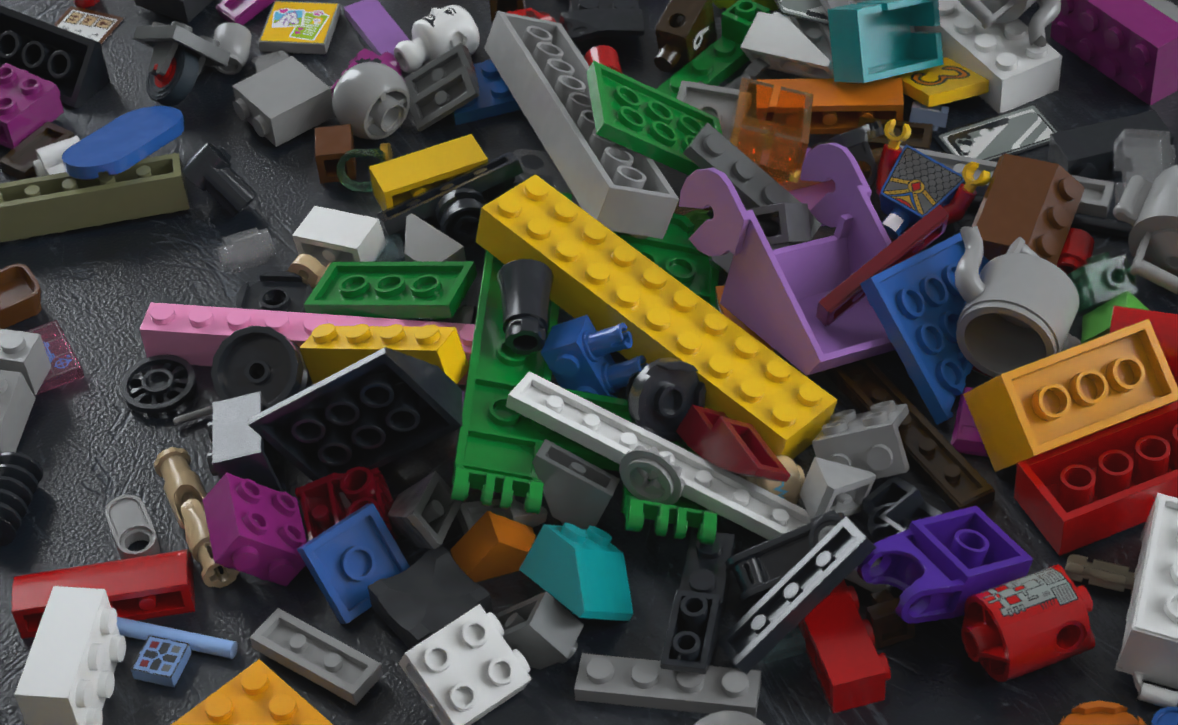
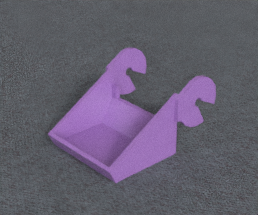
[679,143,896,376]

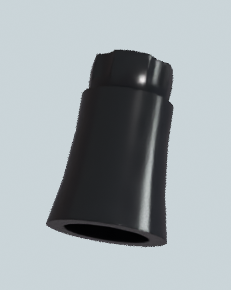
[497,259,554,355]

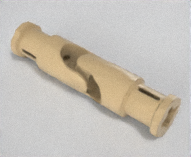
[153,447,240,588]

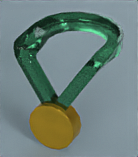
[336,143,392,192]

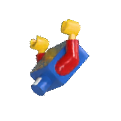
[876,119,991,240]

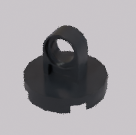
[810,120,885,186]
[626,357,706,442]

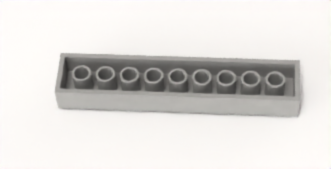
[484,11,679,239]

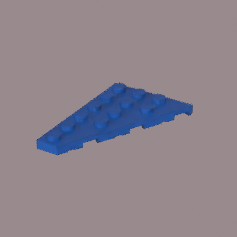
[860,233,989,425]

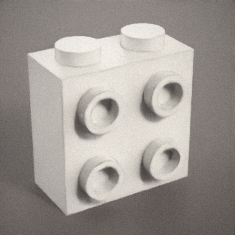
[399,604,532,725]

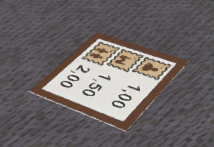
[54,6,124,44]

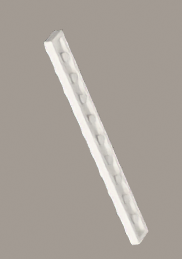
[506,371,893,593]

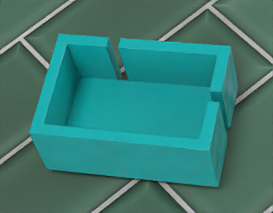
[827,0,944,83]

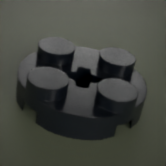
[236,271,312,313]

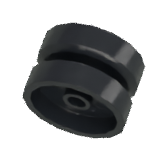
[211,326,312,408]

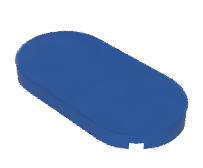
[62,106,185,180]

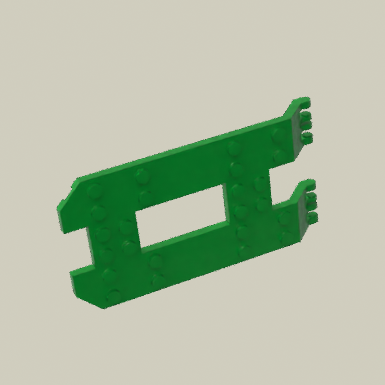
[451,192,719,545]

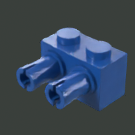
[541,315,648,398]

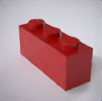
[796,580,891,713]

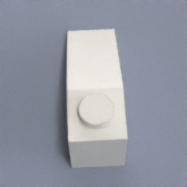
[740,11,834,79]

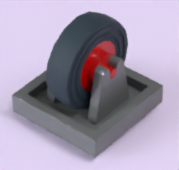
[133,21,231,107]

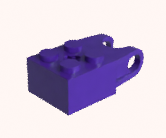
[857,506,1033,624]

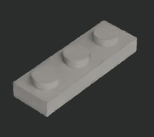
[250,608,383,705]

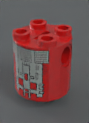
[961,564,1096,682]

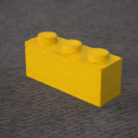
[369,134,488,211]

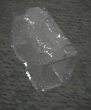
[1114,128,1176,206]

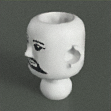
[394,5,480,73]

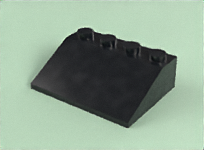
[248,347,462,481]

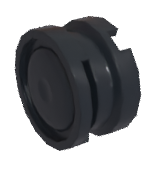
[435,188,487,248]

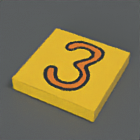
[889,57,989,108]

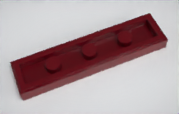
[816,204,949,326]

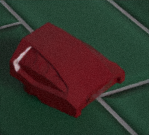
[295,467,400,541]

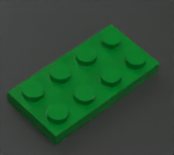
[304,261,477,320]

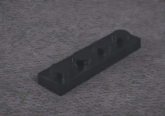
[376,152,524,236]
[717,516,877,674]

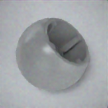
[332,62,410,140]

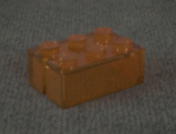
[728,77,813,183]

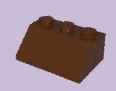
[972,154,1085,265]

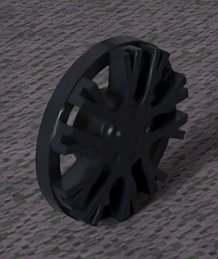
[121,355,197,418]

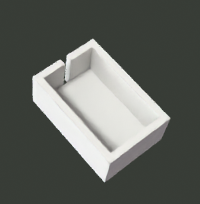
[14,586,126,725]

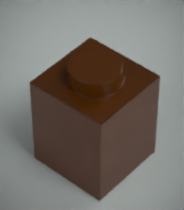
[315,124,356,184]

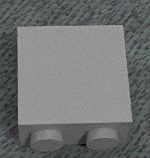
[232,56,335,147]

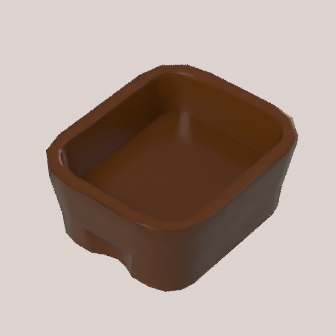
[0,263,42,329]

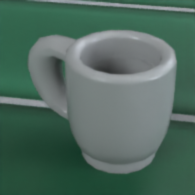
[210,22,252,74]

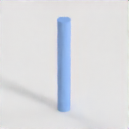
[117,617,238,659]

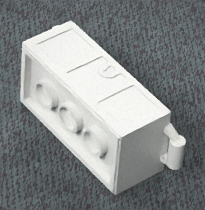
[1115,493,1178,708]

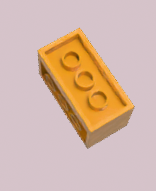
[963,319,1178,472]

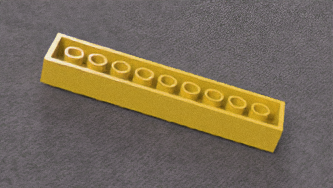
[475,174,837,459]

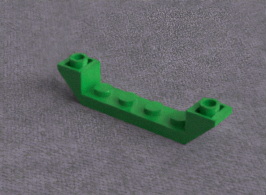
[656,0,771,98]

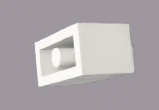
[292,206,387,266]

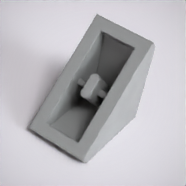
[799,457,877,519]

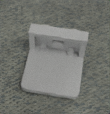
[812,400,910,479]

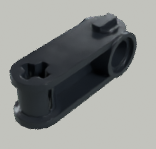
[725,509,845,604]

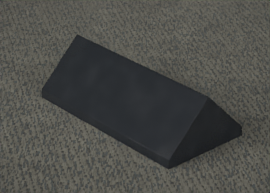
[0,5,110,108]

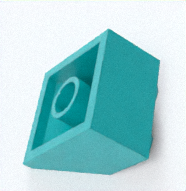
[519,523,633,621]

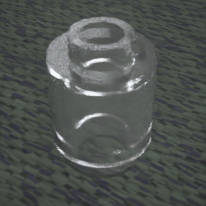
[217,227,276,274]

